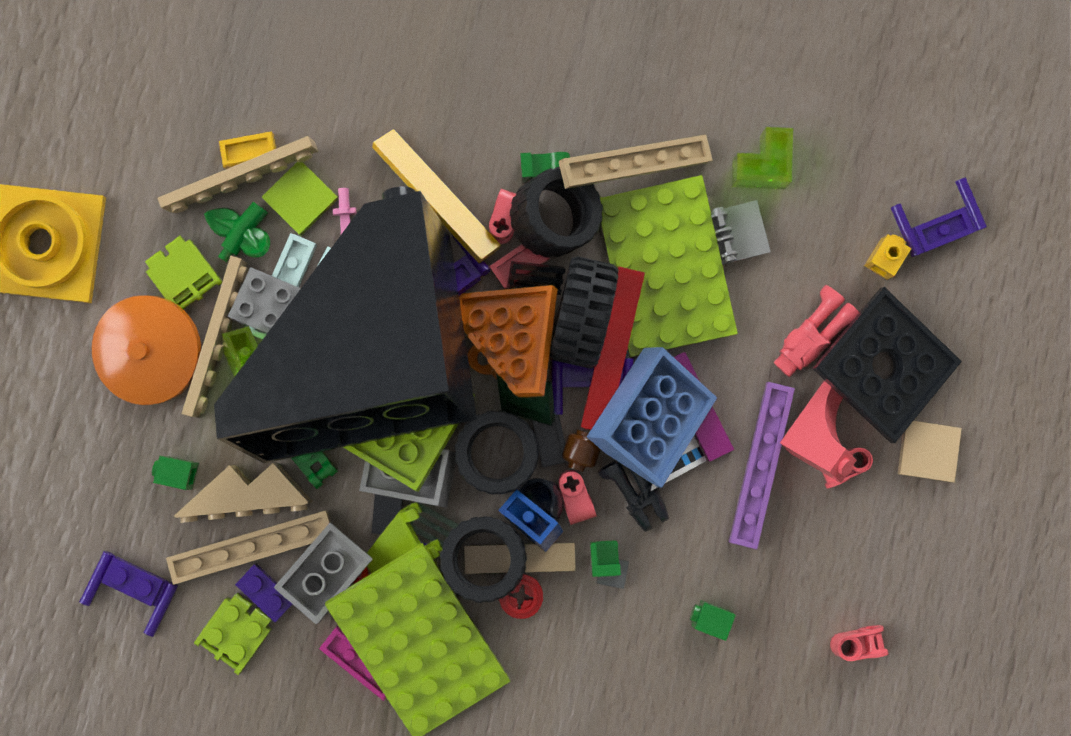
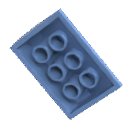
[587,347,717,488]

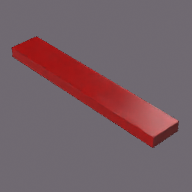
[580,266,645,430]

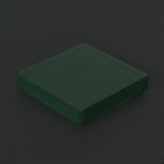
[496,374,555,426]

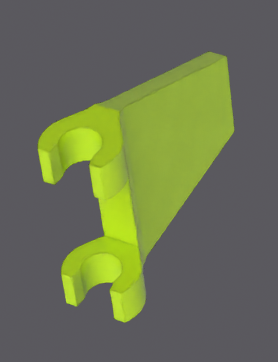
[367,502,442,573]

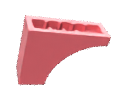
[780,380,857,483]

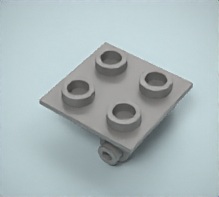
[711,200,771,265]
[228,267,301,333]

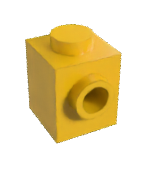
[864,234,912,280]

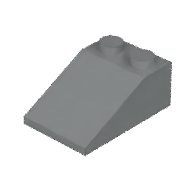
[359,449,456,508]
[274,522,373,624]

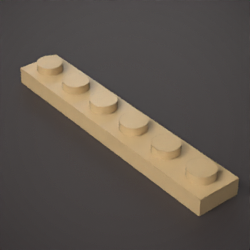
[559,135,713,189]
[158,136,319,213]
[182,256,249,418]
[166,510,331,585]

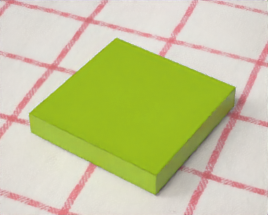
[262,162,338,236]

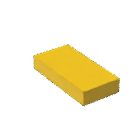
[219,131,276,169]

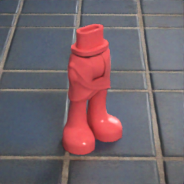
[773,285,859,377]

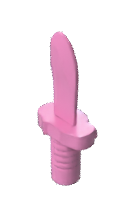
[333,188,357,234]

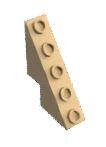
[174,463,313,523]

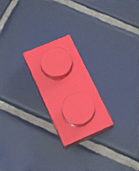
[489,244,550,289]

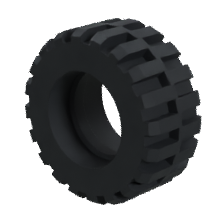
[549,256,619,369]

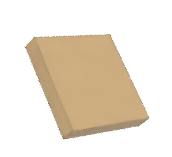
[898,421,962,482]

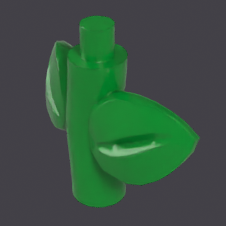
[204,202,270,263]

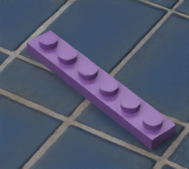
[729,382,795,549]

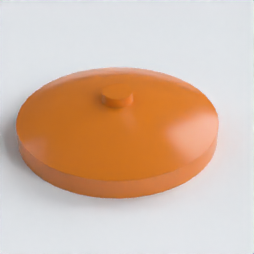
[92,295,201,405]

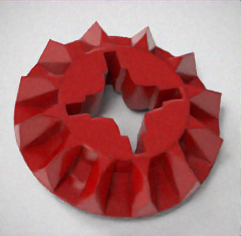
[499,574,543,619]

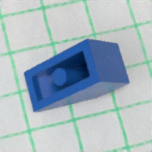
[498,490,563,552]

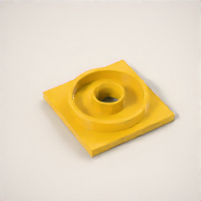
[0,184,106,303]

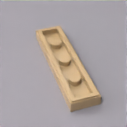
[464,543,575,574]

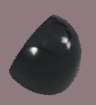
[519,478,563,519]

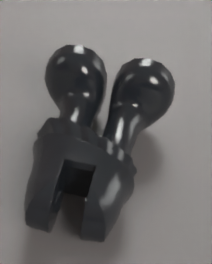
[598,460,669,532]

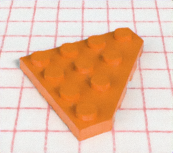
[459,285,558,397]

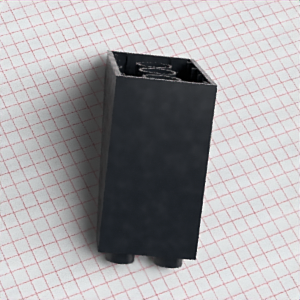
[214,186,477,463]

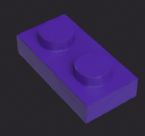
[235,563,293,622]

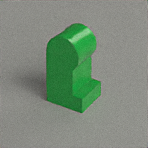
[520,152,570,183]

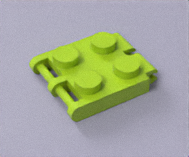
[145,236,223,309]
[194,593,272,676]

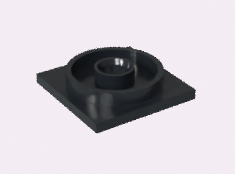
[812,287,962,443]

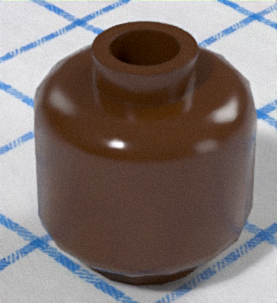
[562,430,601,472]

